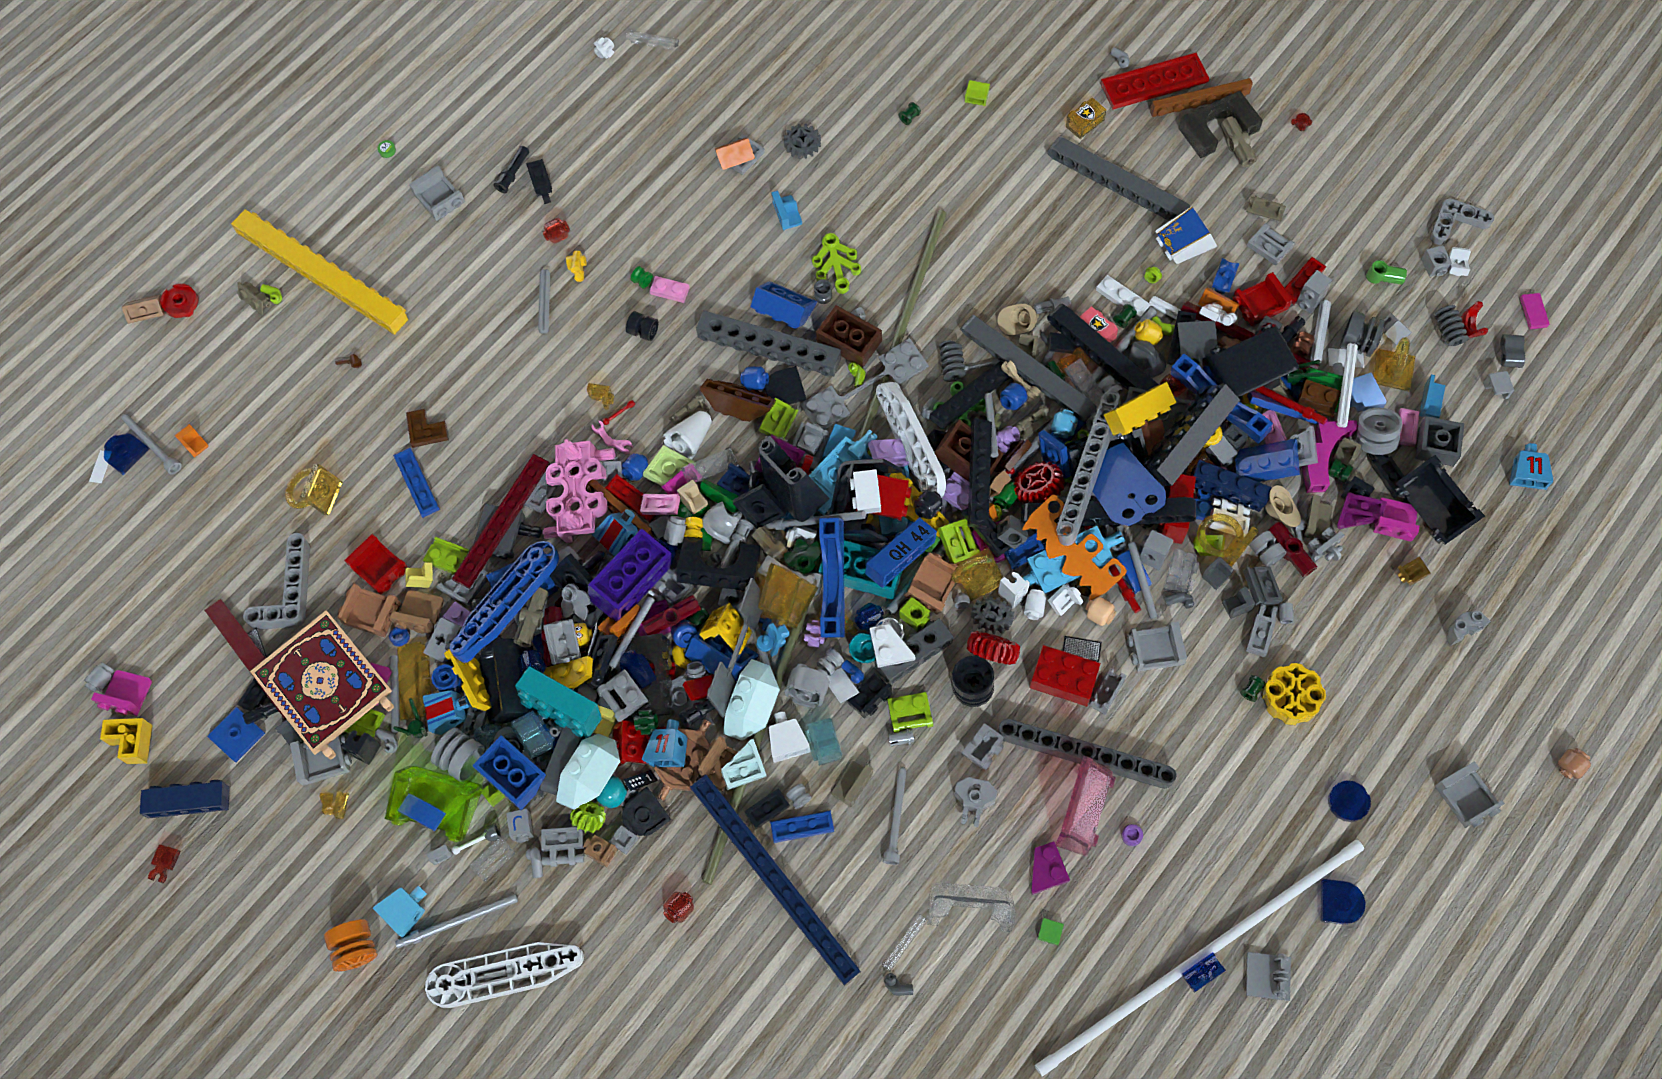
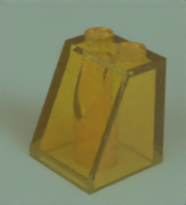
[758,562,819,629]

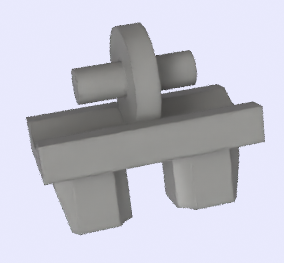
[1307,527,1345,562]

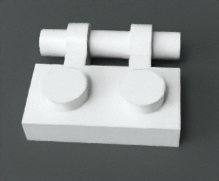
[1199,303,1238,326]
[1209,498,1250,538]

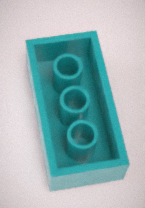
[819,540,902,600]
[515,666,602,738]

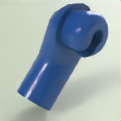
[841,660,864,684]

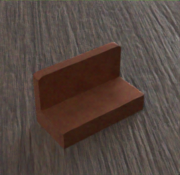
[1140,420,1165,456]

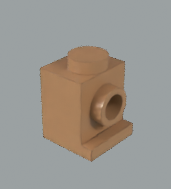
[583,835,618,868]

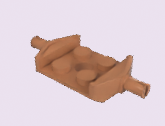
[654,719,711,801]

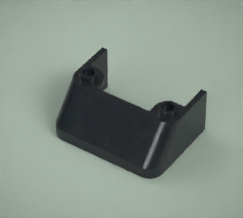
[829,459,903,543]

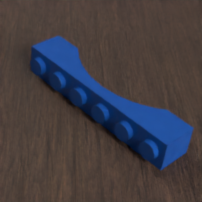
[1171,354,1273,444]
[819,518,845,638]

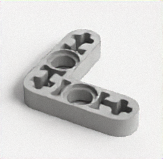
[1430,199,1494,245]

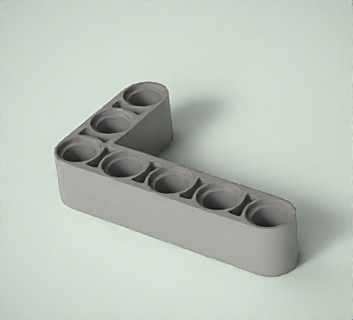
[243,533,310,630]

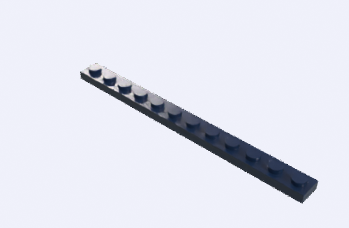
[690,775,861,986]

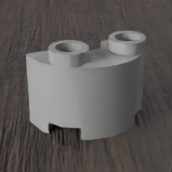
[653,569,694,605]
[1447,611,1491,646]
[962,723,1004,770]

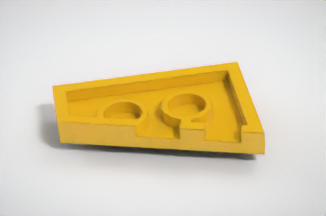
[444,649,491,711]
[542,656,593,689]

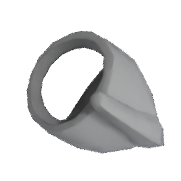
[703,502,742,545]

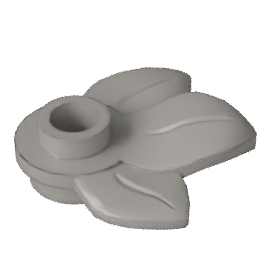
[561,584,591,621]

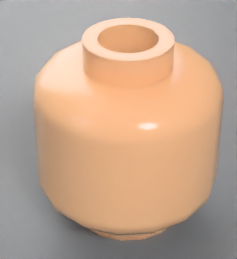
[1085,597,1116,626]

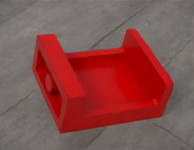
[1232,272,1293,326]
[856,475,912,522]
[344,534,408,595]

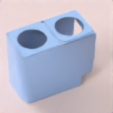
[1350,372,1387,412]

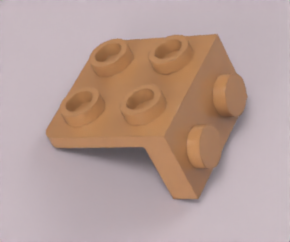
[390,590,444,634]
[698,735,738,792]

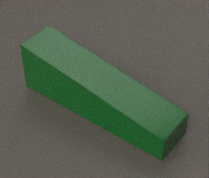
[699,479,739,513]

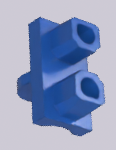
[1212,258,1239,294]

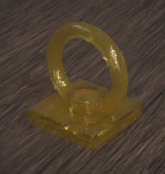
[1373,337,1416,392]
[285,464,343,515]
[1198,513,1259,567]
[951,548,1004,601]

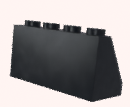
[480,638,539,725]

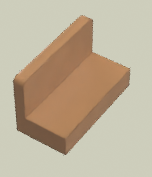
[122,294,165,324]

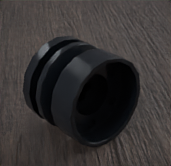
[952,656,994,707]

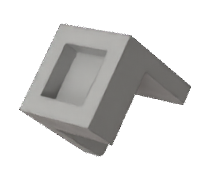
[1383,313,1412,345]
[1483,371,1514,399]

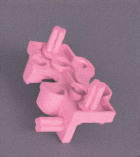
[543,439,616,543]

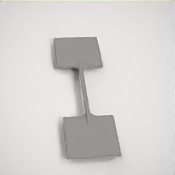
[800,338,929,430]

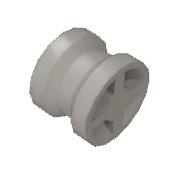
[786,784,812,809]

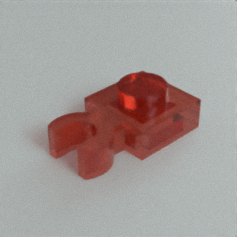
[148,844,181,884]

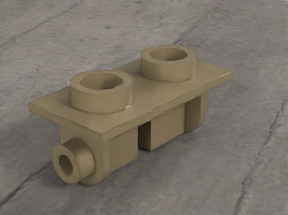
[1246,196,1286,222]
[237,282,272,315]
[669,396,709,425]
[1012,406,1052,440]

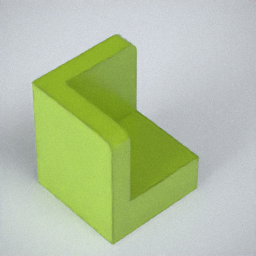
[481,784,505,807]

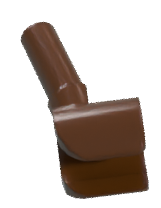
[335,354,362,368]

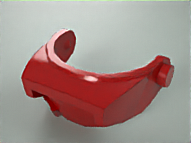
[1461,301,1488,338]

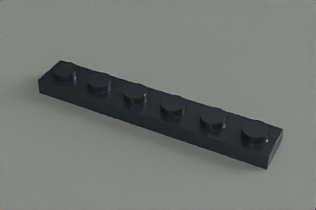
[929,361,1011,429]
[967,418,992,530]

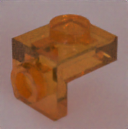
[1057,347,1090,377]

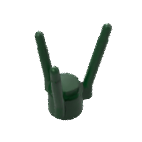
[1287,360,1328,386]
[393,698,428,738]

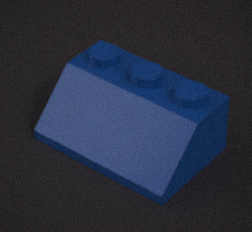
[750,281,817,328]
[1235,439,1300,482]
[685,632,759,683]
[472,735,546,810]

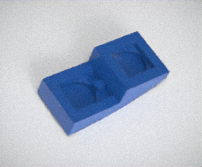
[1115,550,1152,594]
[398,793,446,831]

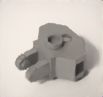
[954,777,997,827]

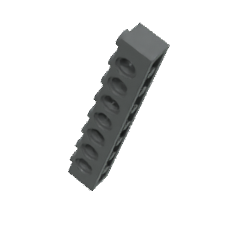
[696,310,841,377]

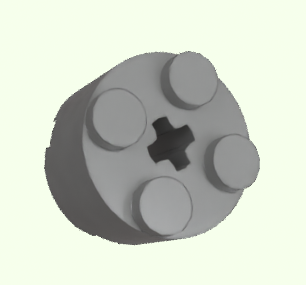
[784,664,830,708]

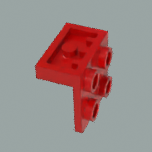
[612,720,659,766]

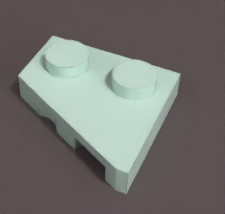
[721,739,766,790]

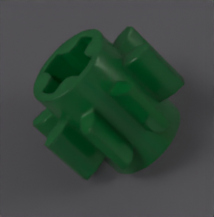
[634,710,658,735]

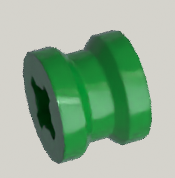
[630,266,653,289]

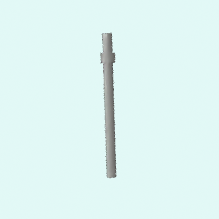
[765,511,866,530]
[395,894,518,948]

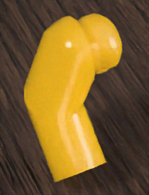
[672,645,692,669]

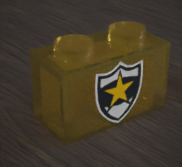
[1066,97,1107,139]

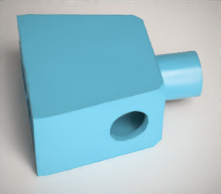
[373,885,427,938]

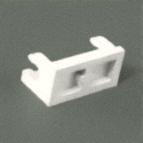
[998,572,1030,609]

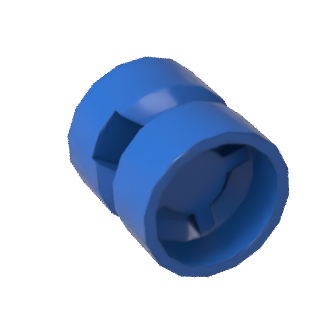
[431,664,463,693]

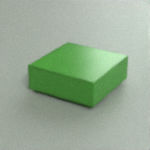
[1037,918,1064,946]

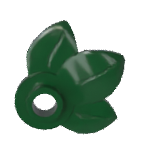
[784,539,821,574]

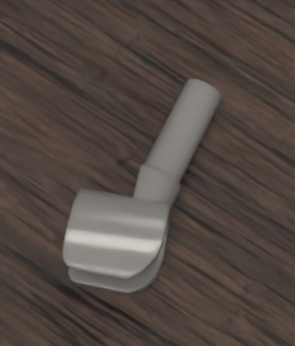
[1291,519,1306,544]

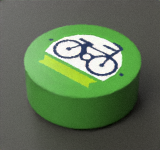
[377,140,396,158]

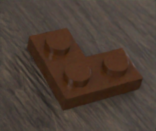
[406,409,449,448]

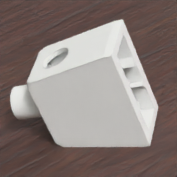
[769,712,810,763]

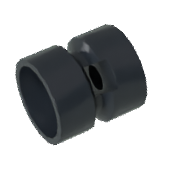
[626,311,659,341]

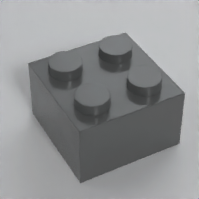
[1415,416,1464,467]

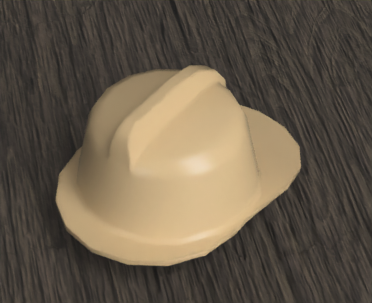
[998,304,1039,335]
[1265,485,1301,527]

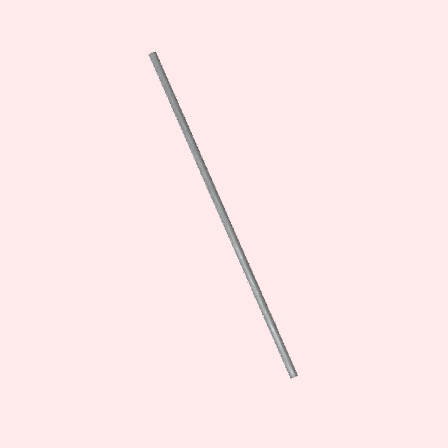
[886,307,1157,615]

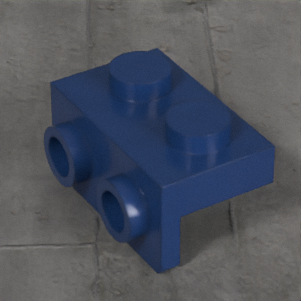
[717,462,760,496]

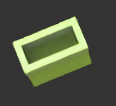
[965,80,990,106]

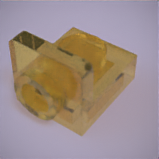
[587,383,614,410]

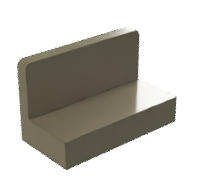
[1304,494,1332,541]
[832,761,873,807]

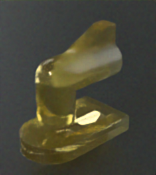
[320,791,349,819]

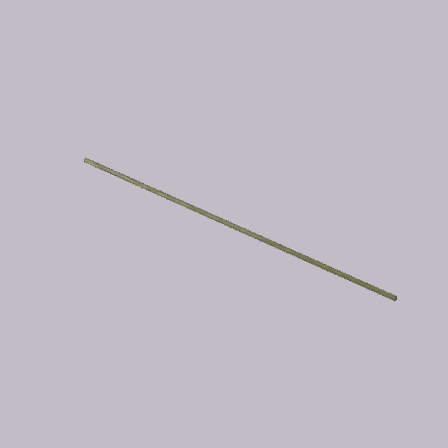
[702,210,947,885]

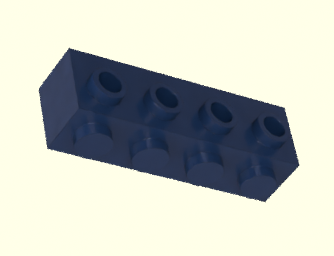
[1190,460,1272,512]
[140,779,230,819]

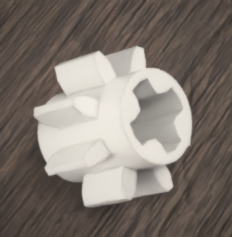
[594,37,615,59]

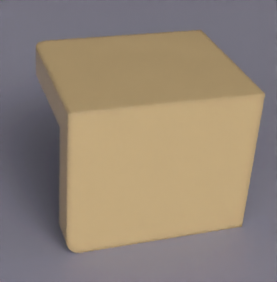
[677,480,708,515]

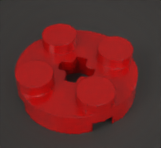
[160,284,199,318]

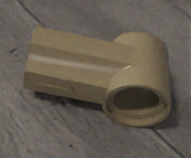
[752,526,788,561]

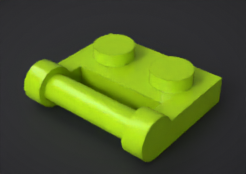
[938,519,981,564]
[887,692,933,733]

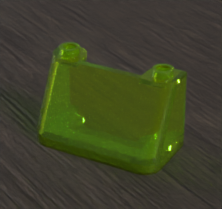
[384,766,483,842]

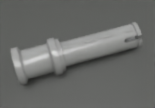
[719,519,754,568]

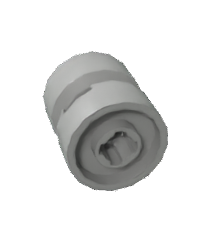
[1249,531,1287,567]

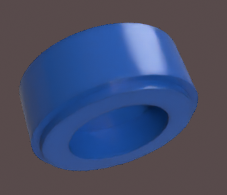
[389,627,410,647]

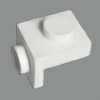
[1449,247,1471,276]
[786,526,818,548]
[1048,585,1083,616]

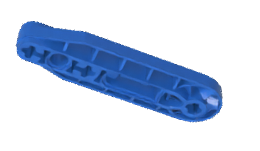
[449,541,559,663]

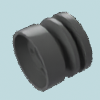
[1339,311,1385,357]

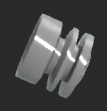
[431,728,486,782]

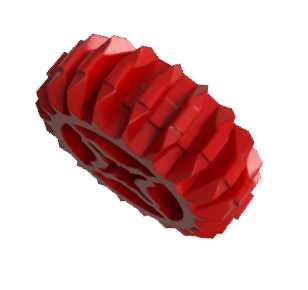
[1014,461,1065,504]
[966,631,1020,665]

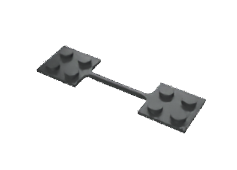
[1178,321,1226,448]
[707,578,766,717]

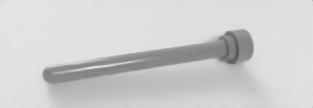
[122,414,182,474]
[883,767,906,865]

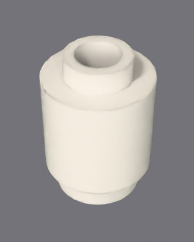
[1024,589,1046,620]

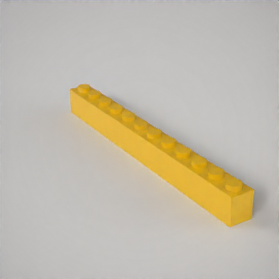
[231,209,409,335]

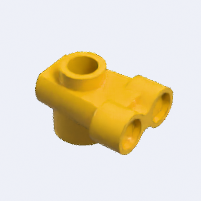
[566,251,587,282]

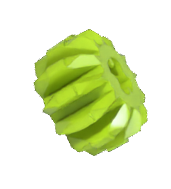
[570,800,606,833]

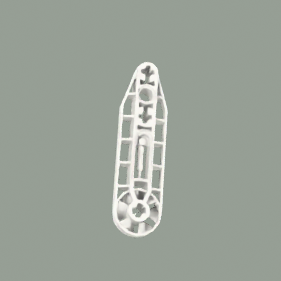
[876,382,946,497]
[425,942,584,1008]

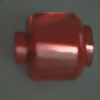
[543,218,570,244]
[1159,372,1187,398]
[663,892,694,923]

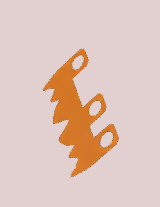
[1022,495,1127,601]

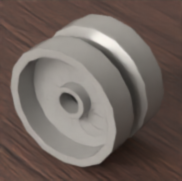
[1356,408,1402,455]

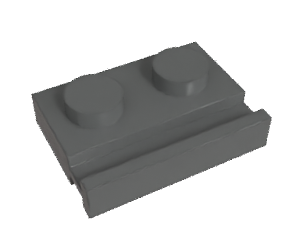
[1243,566,1283,605]

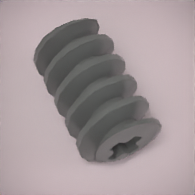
[1434,305,1469,346]
[939,340,966,382]

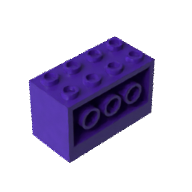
[588,529,672,622]

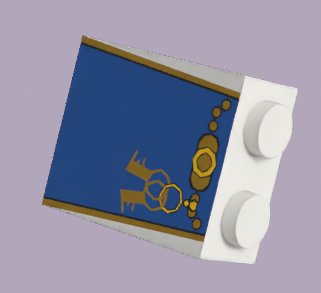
[1155,207,1217,264]

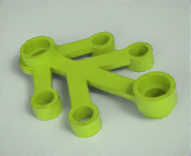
[812,233,861,294]

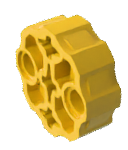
[1262,663,1326,725]

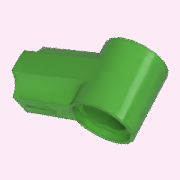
[1366,260,1407,285]

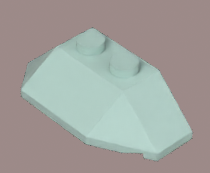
[723,659,780,741]
[556,734,620,810]

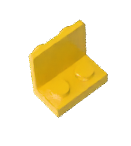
[699,603,752,655]

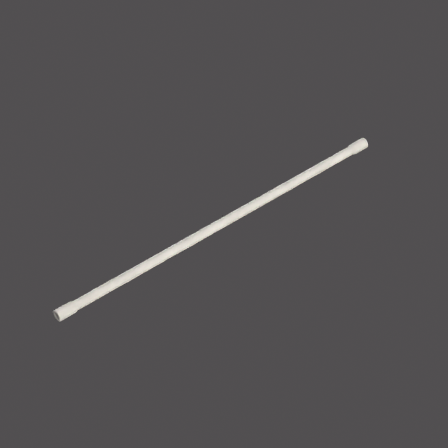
[1034,839,1364,1077]

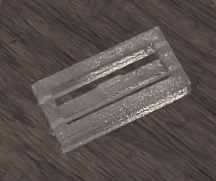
[470,838,515,882]

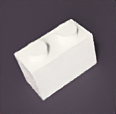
[850,470,881,514]

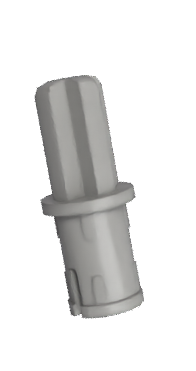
[1034,296,1071,314]

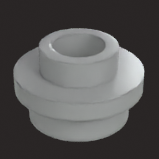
[686,661,706,679]

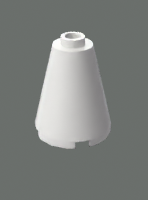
[663,411,712,460]

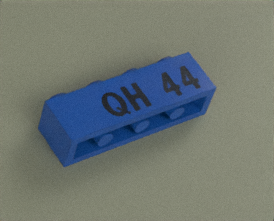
[865,517,937,588]

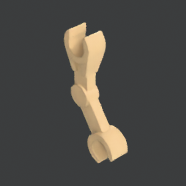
[1001,361,1041,400]

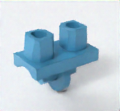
[756,623,790,657]

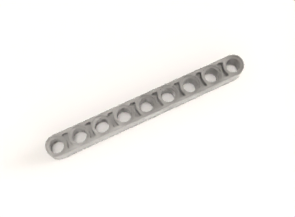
[1056,390,1121,546]

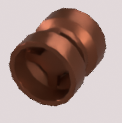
[1290,332,1315,357]

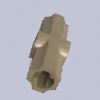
[1221,116,1257,168]
[514,587,548,647]

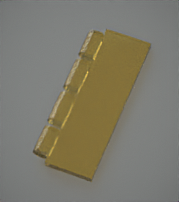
[397,642,431,721]

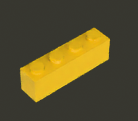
[1104,382,1176,436]

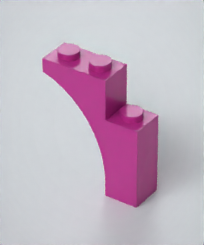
[1302,419,1358,493]

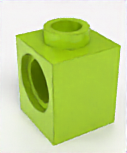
[899,597,930,631]

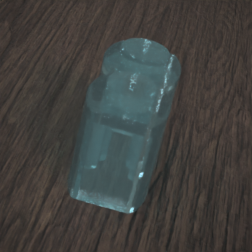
[511,711,554,760]
[805,718,842,766]

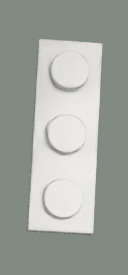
[1096,275,1151,320]

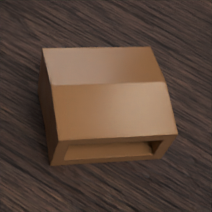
[989,470,1012,497]

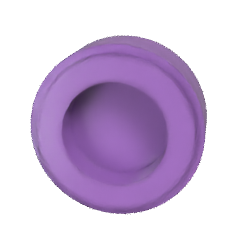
[1121,824,1143,846]

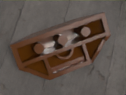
[700,379,776,422]

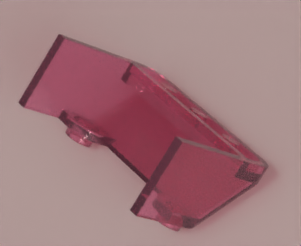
[1055,756,1116,856]

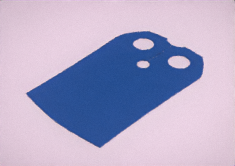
[1086,443,1166,526]

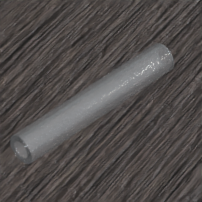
[882,914,927,972]

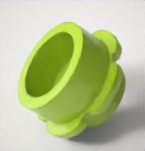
[1144,267,1162,283]

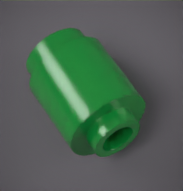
[993,481,1017,510]

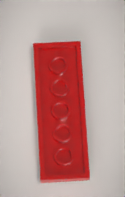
[1100,52,1209,110]

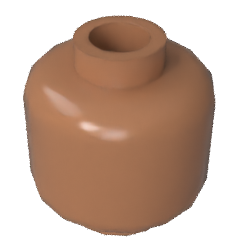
[1558,748,1591,779]

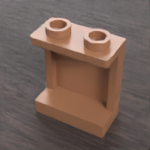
[904,552,962,615]
[338,584,401,638]

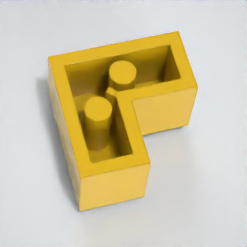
[100,718,152,764]

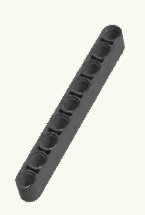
[1047,137,1191,221]
[960,315,1097,422]
[540,632,622,796]
[998,719,1177,789]

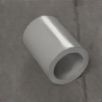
[1279,603,1294,624]

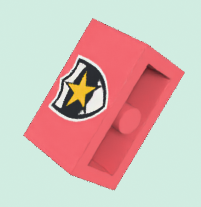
[1080,306,1118,343]

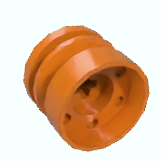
[324,919,378,972]

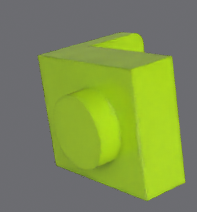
[1193,530,1226,556]

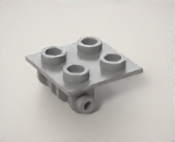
[1246,952,1291,1001]

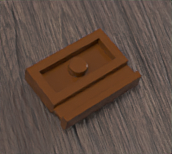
[1298,380,1341,418]
[994,440,1032,472]

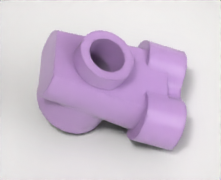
[996,426,1020,455]

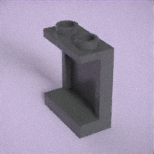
[473,504,526,559]

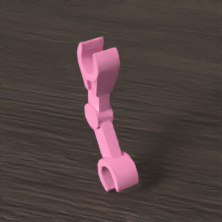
[592,420,633,454]

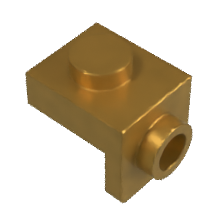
[1397,556,1431,586]

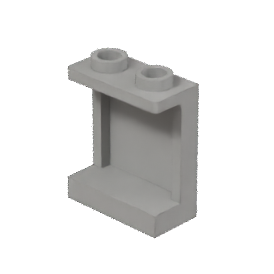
[409,166,465,221]
[1127,622,1187,671]
[290,733,352,786]
[1435,761,1505,828]

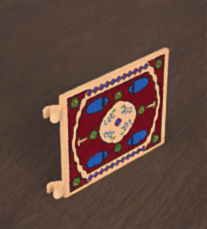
[250,610,394,760]

